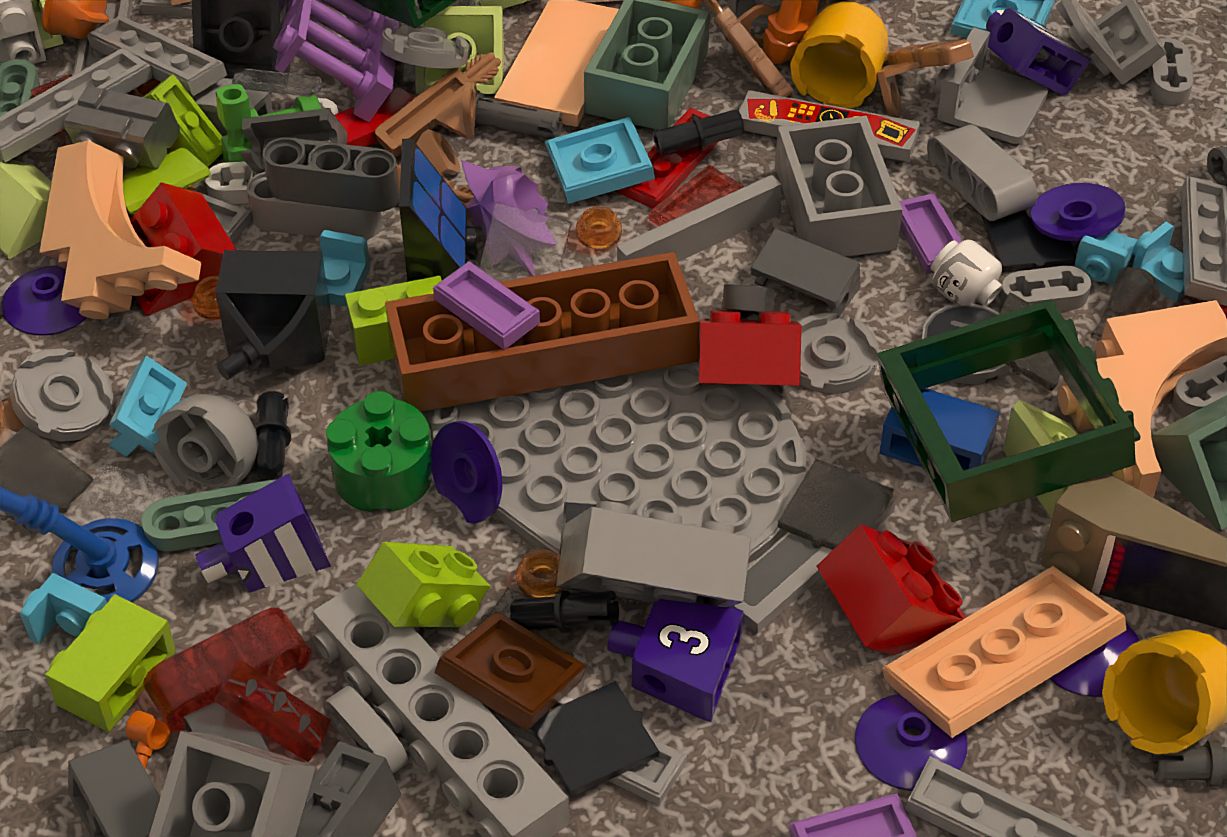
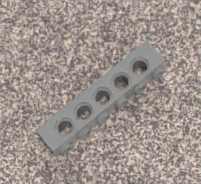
[312,584,569,837]

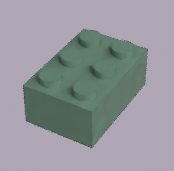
[584,0,710,130]

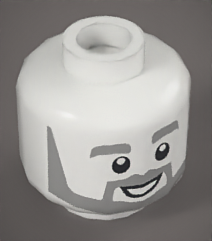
[930,240,1003,307]

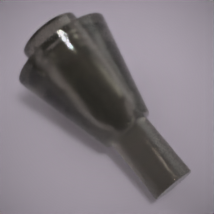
[1091,267,1160,341]

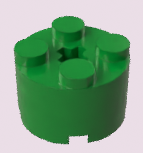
[326,391,432,512]

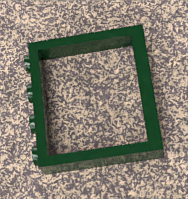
[877,299,1141,522]

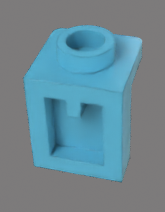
[1131,222,1185,303]
[319,230,370,307]
[1074,231,1137,287]
[20,573,107,644]

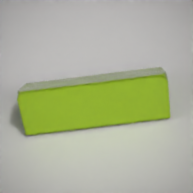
[143,74,223,167]
[123,148,211,215]

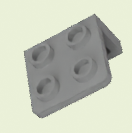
[1055,0,1167,85]
[935,27,1048,144]

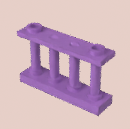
[273,0,399,122]

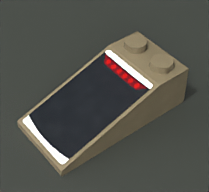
[1040,473,1227,631]

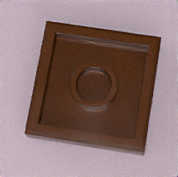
[434,611,587,731]

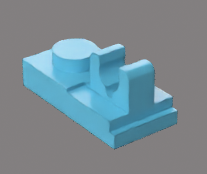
[109,356,187,457]

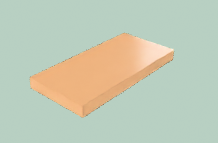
[494,0,619,127]
[882,566,1126,738]

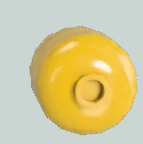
[790,2,889,109]
[1102,630,1227,755]

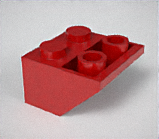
[130,182,236,315]
[698,310,802,386]
[816,524,966,656]

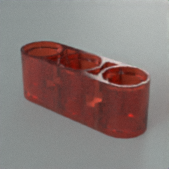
[143,608,312,732]

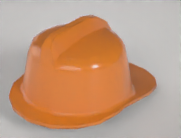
[42,0,109,39]

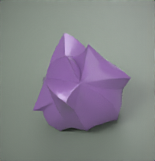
[462,160,558,276]

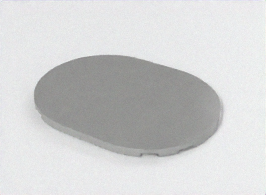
[430,351,806,564]

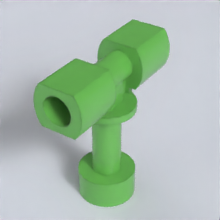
[215,84,322,163]

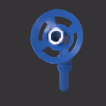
[0,487,159,602]

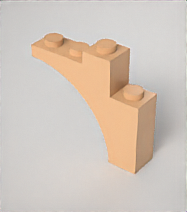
[39,140,201,319]
[1057,300,1227,498]

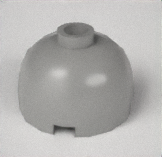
[153,394,258,490]

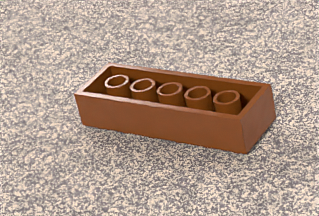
[385,252,700,412]

